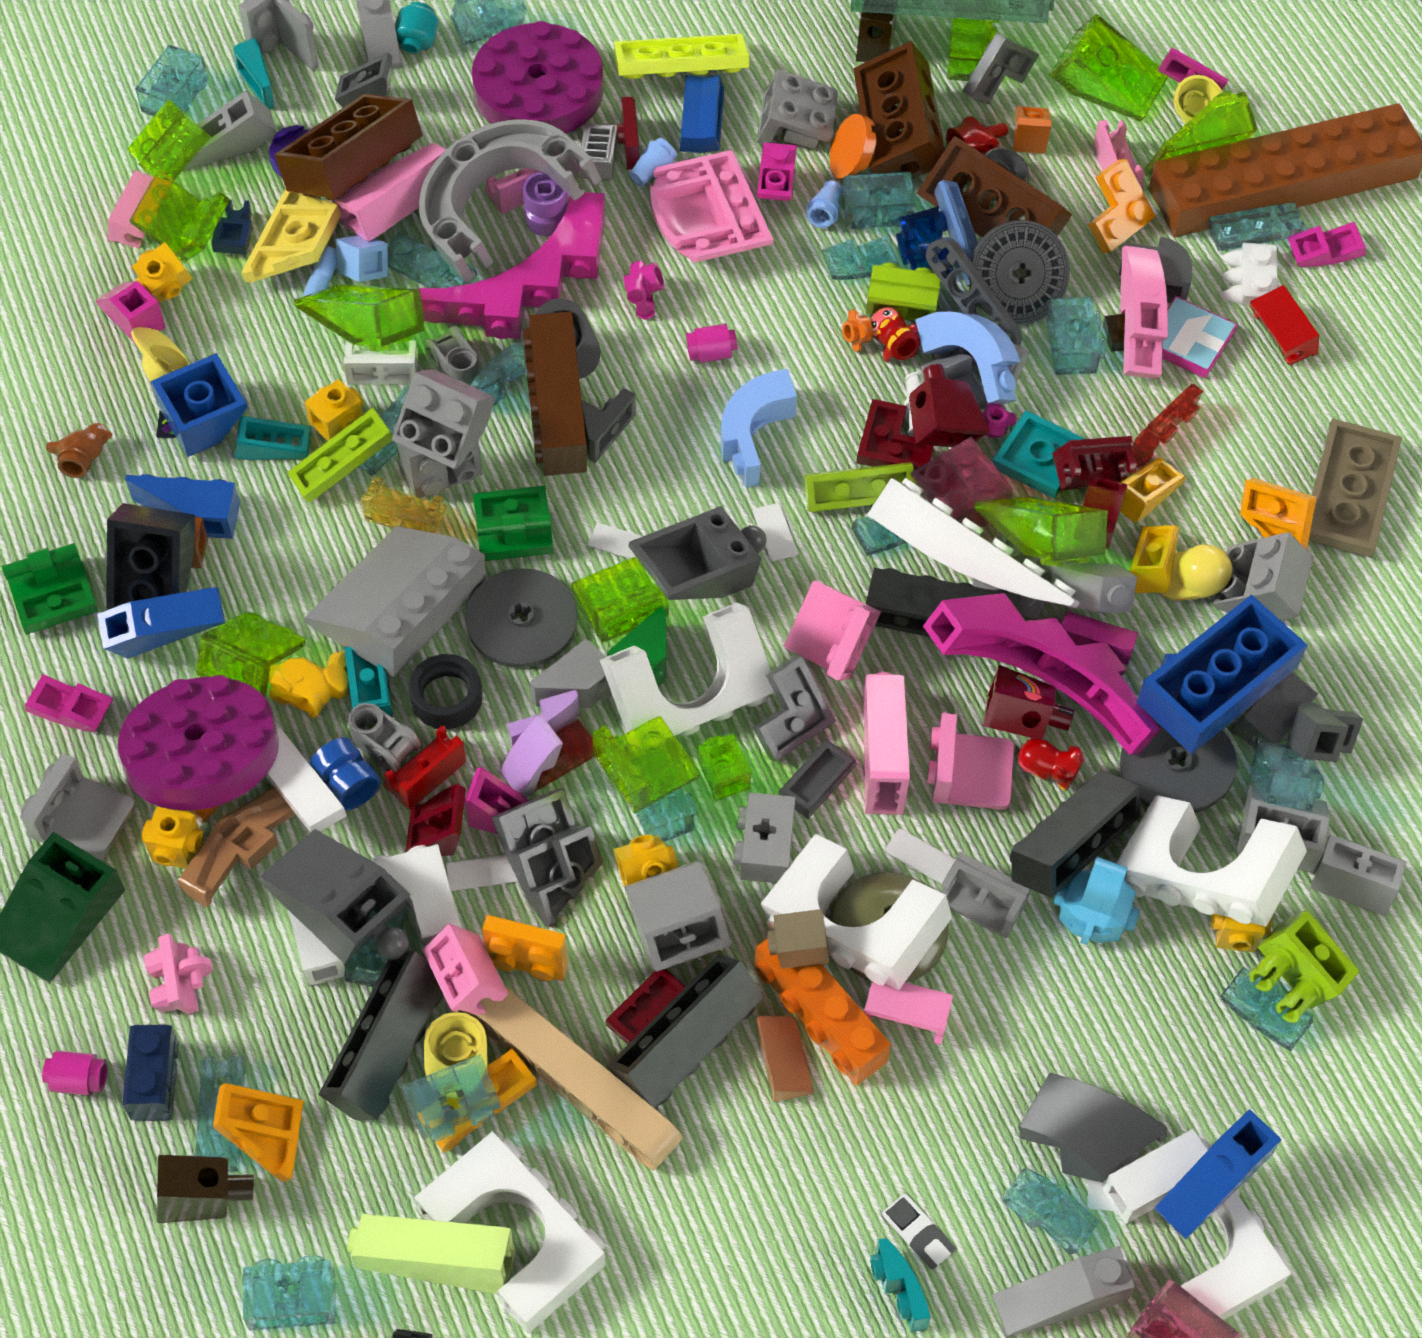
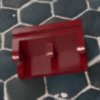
[1052,436,1136,490]

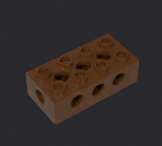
[853,41,945,190]
[916,136,1073,238]

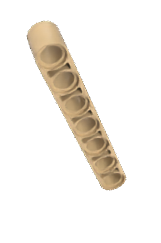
[459,985,683,1171]

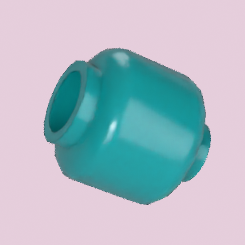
[395,2,439,54]

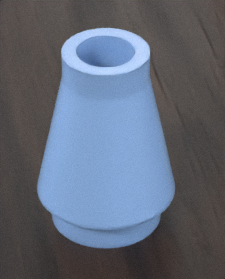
[629,138,677,187]
[806,180,842,228]

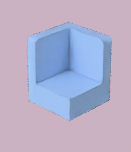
[336,235,388,282]

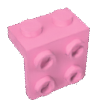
[927,713,1014,810]

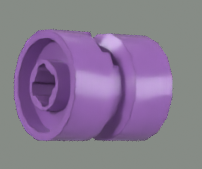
[522,172,567,236]

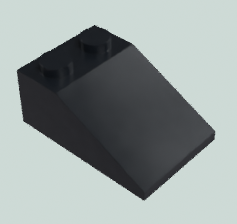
[106,503,195,610]

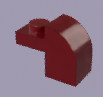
[1073,475,1128,549]

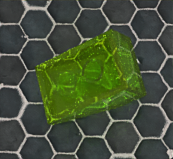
[1049,13,1168,122]
[1143,91,1258,176]
[294,284,425,351]
[975,496,1108,566]

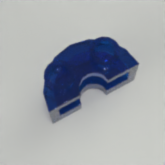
[896,206,953,274]

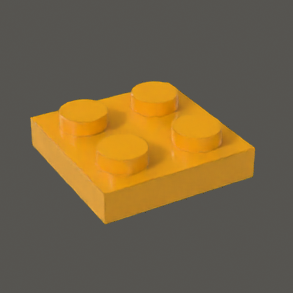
[482,915,568,981]

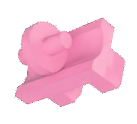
[144,933,213,1015]

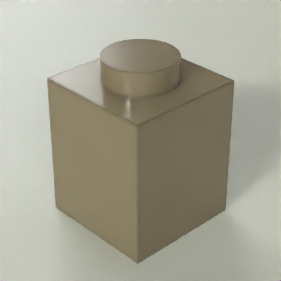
[767,909,830,969]

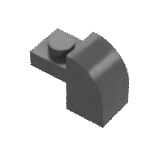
[1119,237,1192,303]
[1287,703,1363,762]

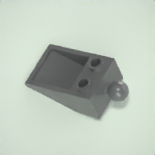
[628,506,767,600]
[258,829,411,964]

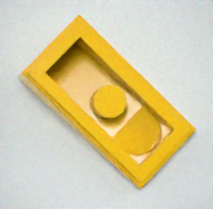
[1120,457,1186,523]
[1129,525,1179,593]

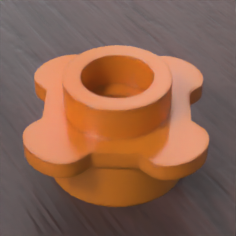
[842,310,873,352]

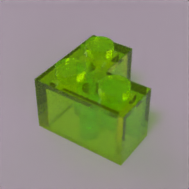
[947,0,1001,81]

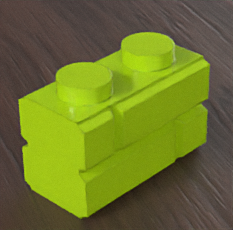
[866,263,941,321]

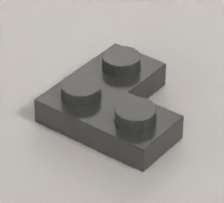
[962,33,1039,104]
[753,656,836,761]

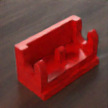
[1250,285,1320,365]
[383,725,467,810]

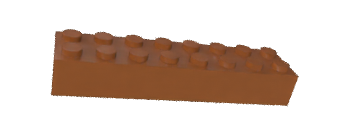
[1149,103,1422,238]

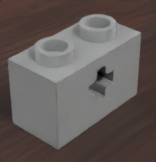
[734,792,795,883]

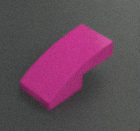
[1287,222,1366,267]
[25,674,113,733]

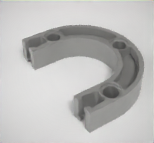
[419,119,602,283]

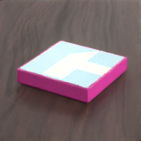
[1162,296,1238,379]

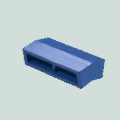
[680,75,724,153]

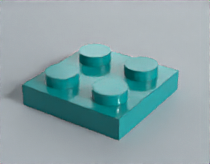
[991,410,1085,499]

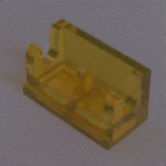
[361,476,447,533]

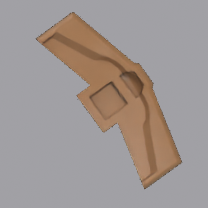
[177,787,296,908]

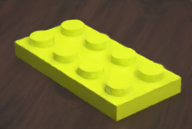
[614,34,749,79]

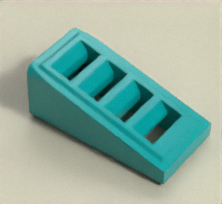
[233,38,274,110]
[234,416,311,460]

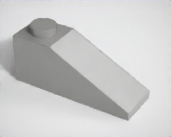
[168,90,278,171]
[992,1246,1135,1338]

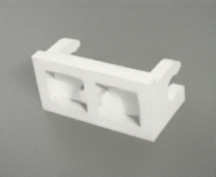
[343,340,419,385]

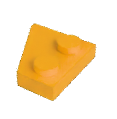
[1240,478,1316,550]
[213,1083,304,1182]

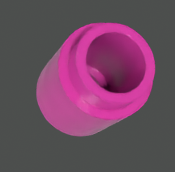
[686,323,738,363]
[42,1050,108,1096]

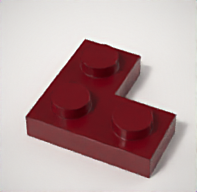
[856,399,934,478]

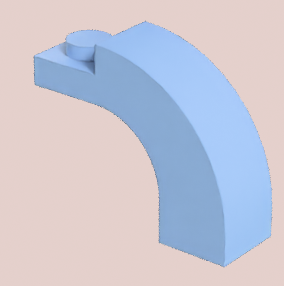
[915,312,1020,404]
[721,368,797,488]

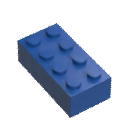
[1136,594,1308,755]

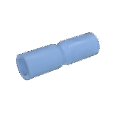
[300,246,337,312]

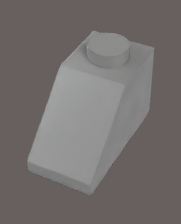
[356,0,402,69]
[1048,564,1137,613]
[529,638,612,708]

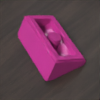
[1158,47,1229,90]
[1061,611,1138,665]

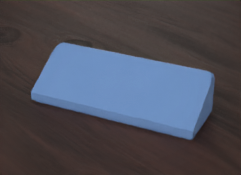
[934,180,978,286]

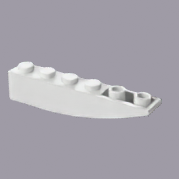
[867,478,1080,609]

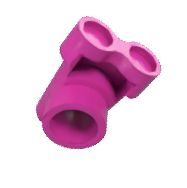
[624,261,665,320]

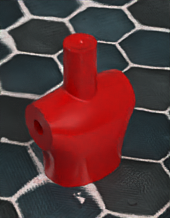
[946,116,1008,155]

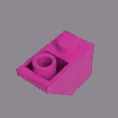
[757,142,797,201]
[96,281,166,344]

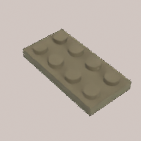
[1309,418,1402,558]

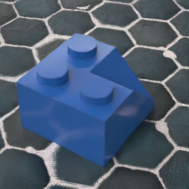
[151,353,248,457]

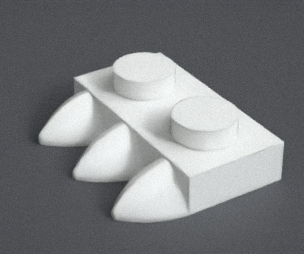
[1222,243,1278,305]

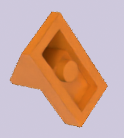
[1013,106,1052,154]

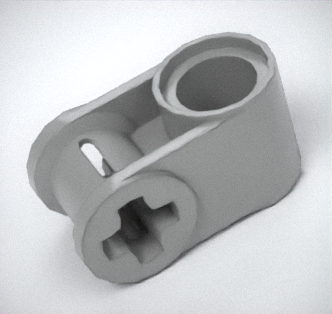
[423,325,481,388]
[349,703,422,773]

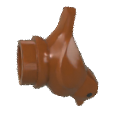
[46,423,113,478]

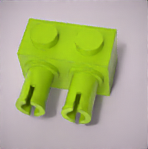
[1249,909,1360,1023]

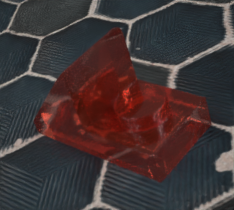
[535,719,600,792]

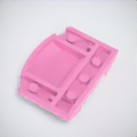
[650,150,773,262]

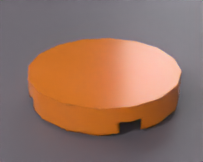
[830,114,876,182]

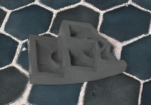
[492,789,603,926]
[1019,1073,1167,1182]

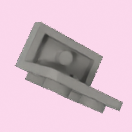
[20,753,136,861]

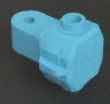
[1053,857,1141,945]

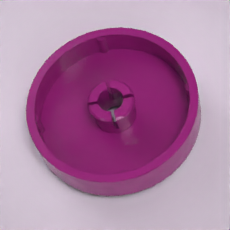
[472,21,604,134]
[118,675,279,811]

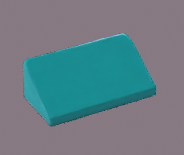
[344,646,394,717]

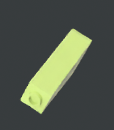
[347,1214,515,1294]

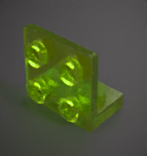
[128,100,211,185]
[130,171,231,263]
[572,557,669,644]
[195,612,306,698]
[592,716,700,814]

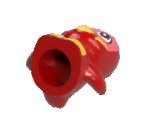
[870,307,920,362]
[1018,738,1085,792]

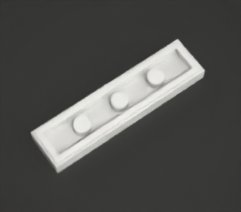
[266,720,347,833]

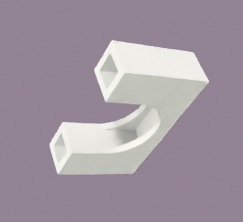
[600,602,774,751]
[1117,795,1307,926]
[761,834,952,990]
[288,844,461,986]
[1103,1129,1291,1335]
[414,1131,606,1334]

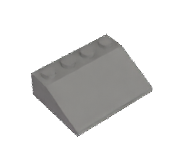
[304,526,485,677]

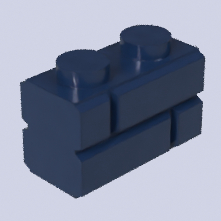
[122,1024,179,1121]

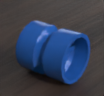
[310,737,381,811]

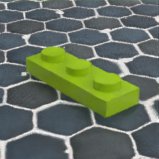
[287,408,393,503]
[804,462,915,512]

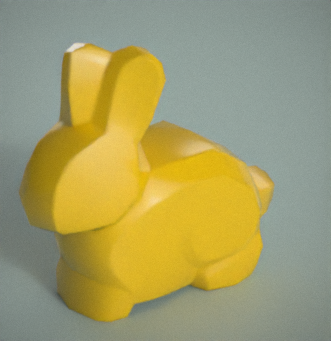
[264,650,350,719]

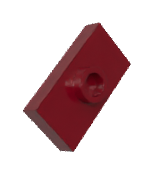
[617,97,640,170]
[605,969,686,1045]

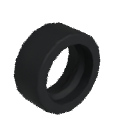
[409,654,483,729]

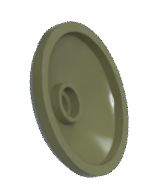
[830,872,949,983]

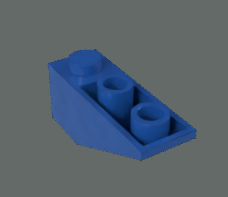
[125,474,240,539]
[97,587,225,659]
[1154,1109,1282,1240]

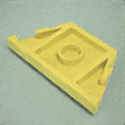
[241,188,342,283]

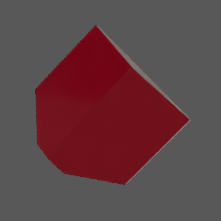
[405,783,466,856]

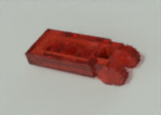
[1132,383,1203,468]

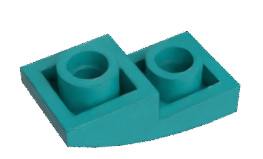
[870,1238,931,1332]

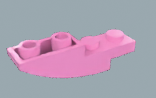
[1120,246,1168,379]

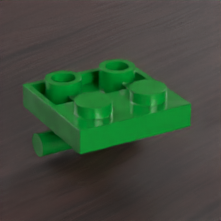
[473,485,554,561]
[2,543,98,635]

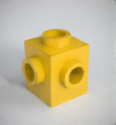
[131,242,193,303]
[305,379,364,441]
[142,807,203,869]
[613,834,678,886]
[1211,913,1272,953]

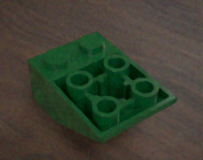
[0,832,125,984]

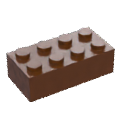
[274,93,423,200]
[523,311,587,476]

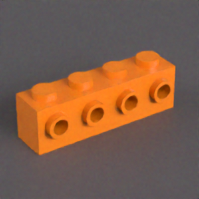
[754,938,891,1086]

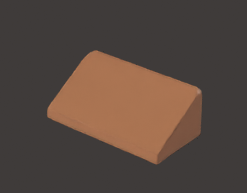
[755,1015,814,1102]

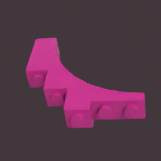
[416,192,606,339]
[923,593,1161,755]

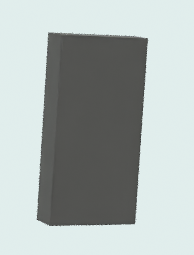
[778,739,856,819]

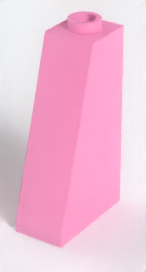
[332,143,446,242]
[863,672,910,815]

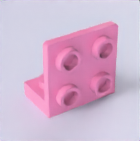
[784,581,881,681]

